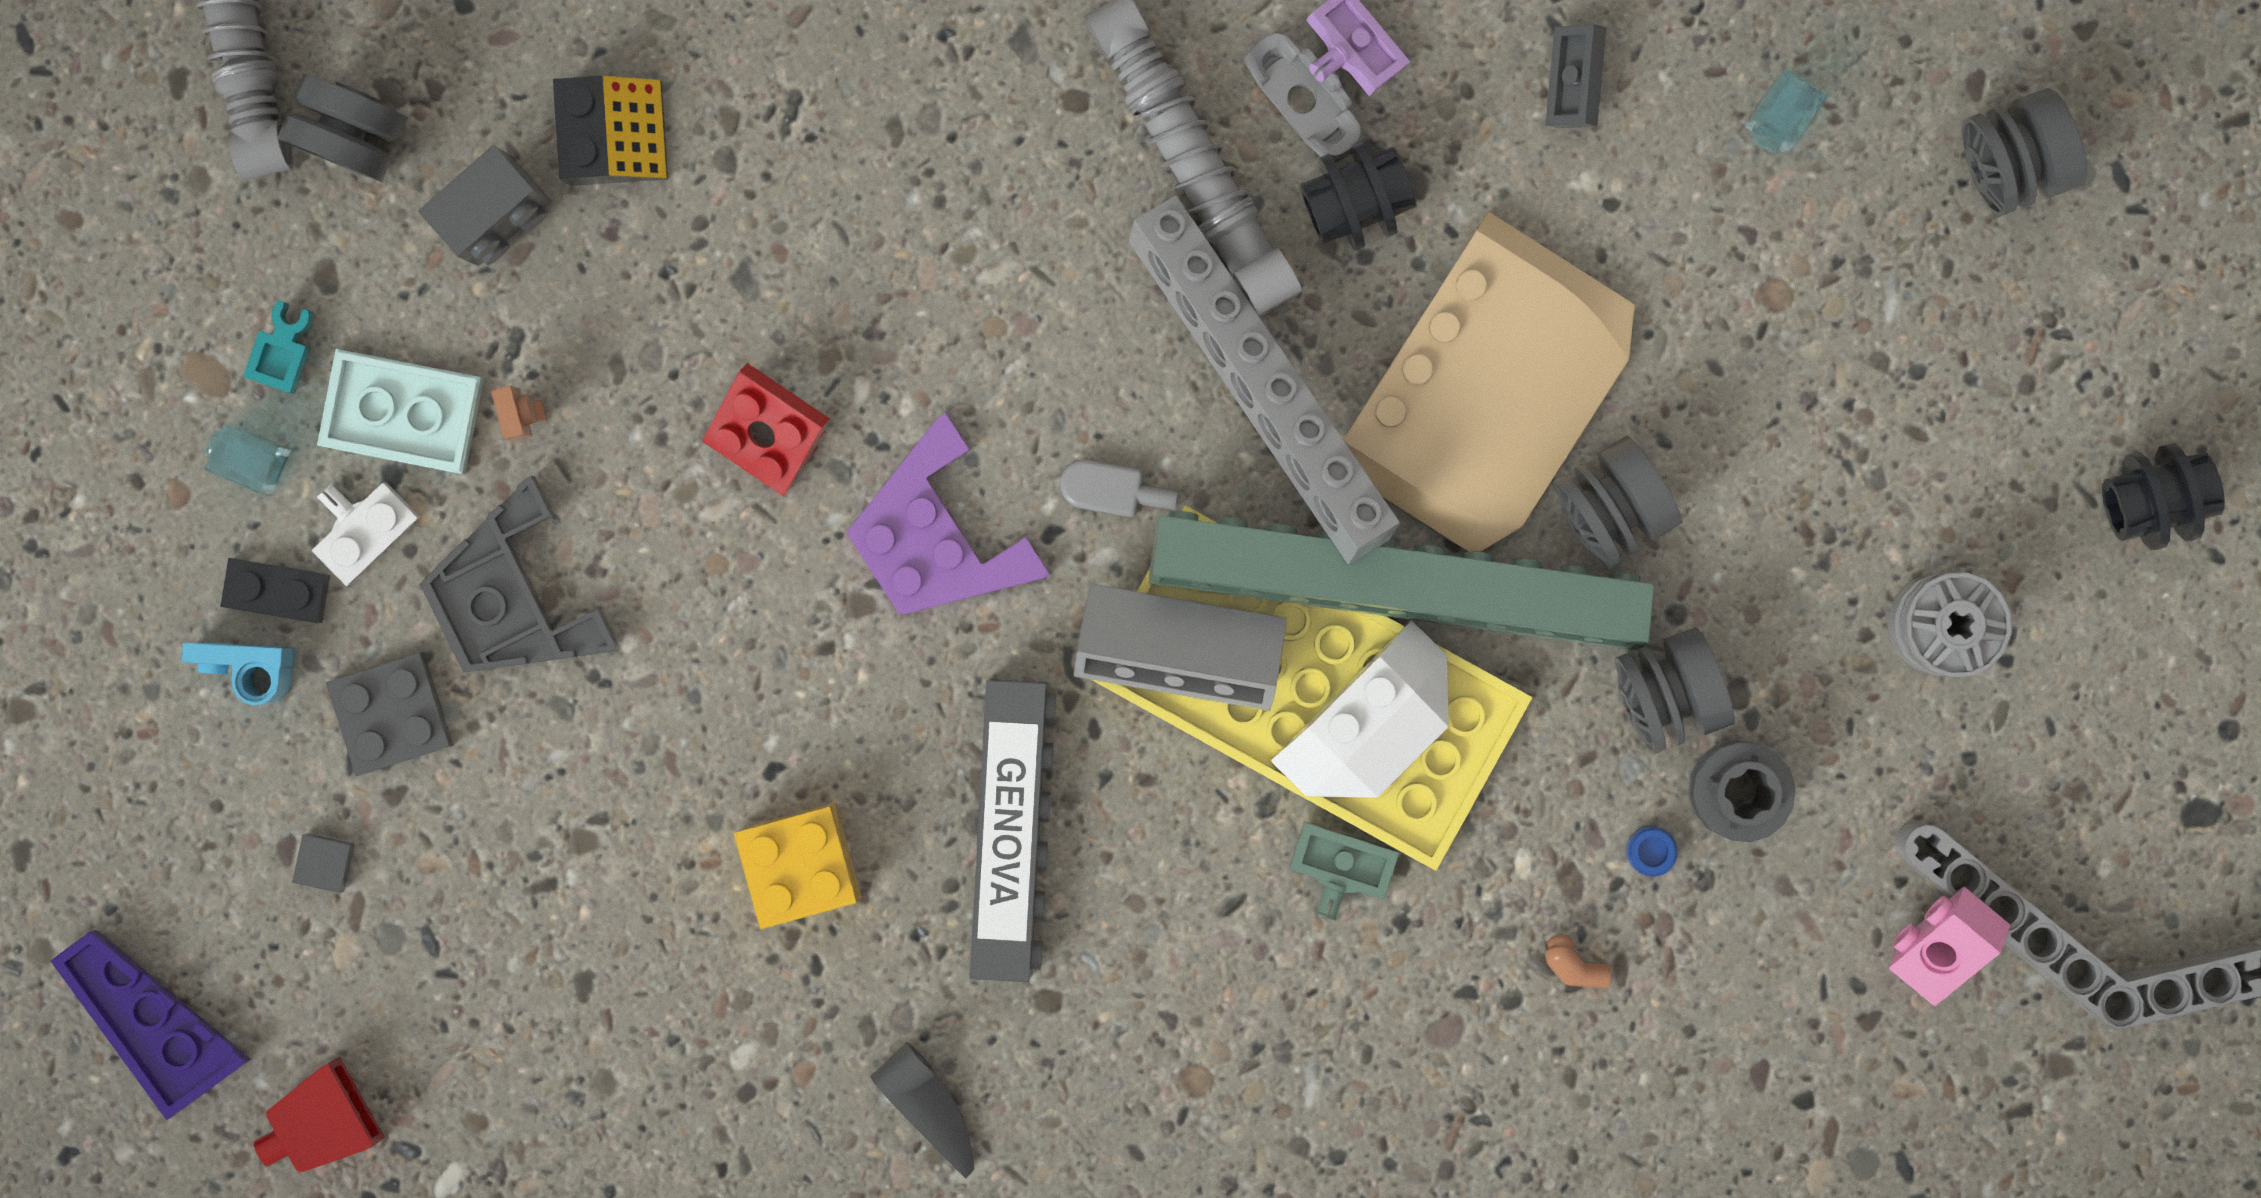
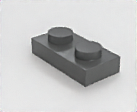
[1546,24,1606,128]

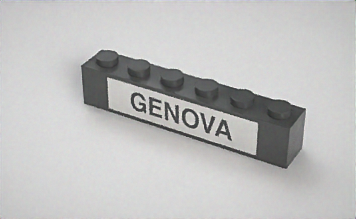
[970,679,1056,983]

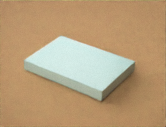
[317,349,484,474]

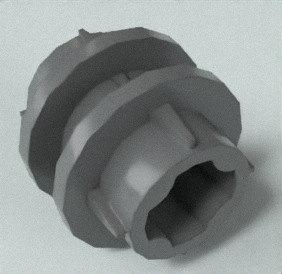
[1688,740,1795,842]

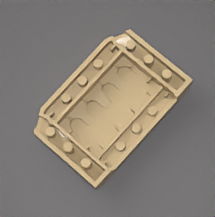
[1343,211,1635,552]

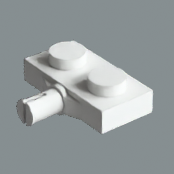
[311,482,421,586]

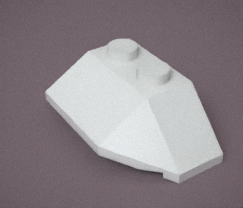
[1271,620,1449,798]

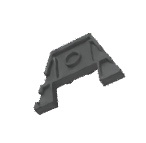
[420,476,620,673]

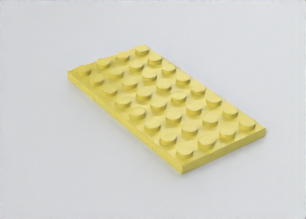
[1092,505,1533,871]

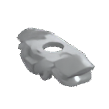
[1244,33,1361,163]

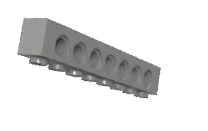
[1129,196,1400,565]

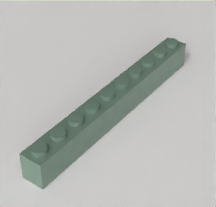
[1148,510,1654,651]

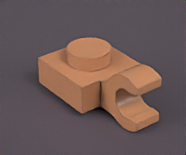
[491,386,547,442]

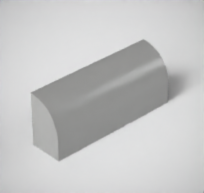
[1074,584,1287,711]

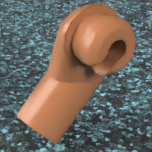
[1545,934,1611,989]

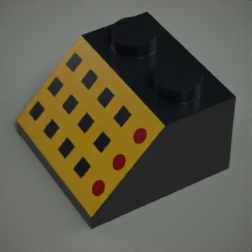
[553,76,668,186]

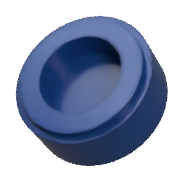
[1626,826,1678,877]

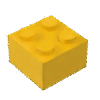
[734,803,862,929]

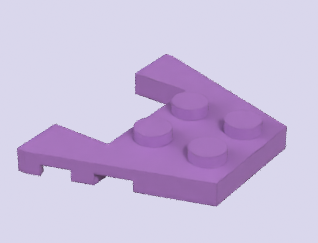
[846,413,1050,615]

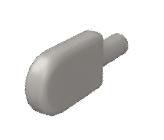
[1060,460,1178,518]

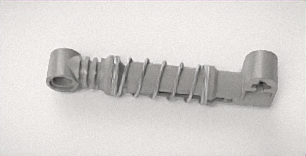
[195,0,294,180]
[1083,0,1302,318]

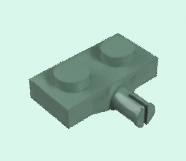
[1289,821,1399,921]

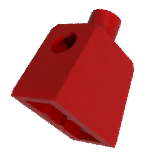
[254,1057,385,1173]

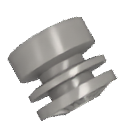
[1888,573,2012,678]

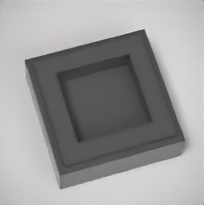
[292,833,354,893]

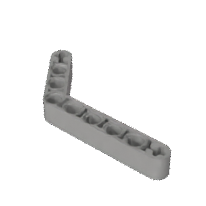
[1894,821,2261,1029]

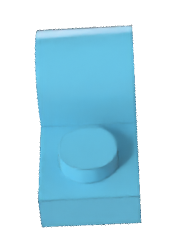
[182,642,295,705]

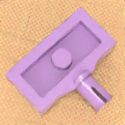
[1306,0,1410,96]

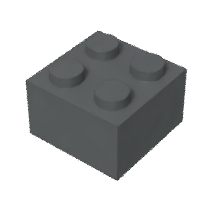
[418,144,552,266]

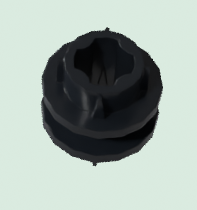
[1300,141,1417,251]
[2102,443,2225,550]

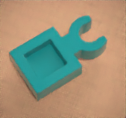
[243,300,314,394]

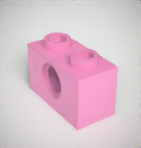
[1889,887,2010,1006]

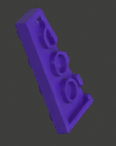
[50,930,252,1120]

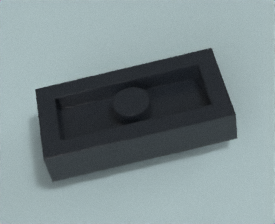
[220,558,330,623]

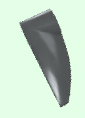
[870,1042,974,1179]

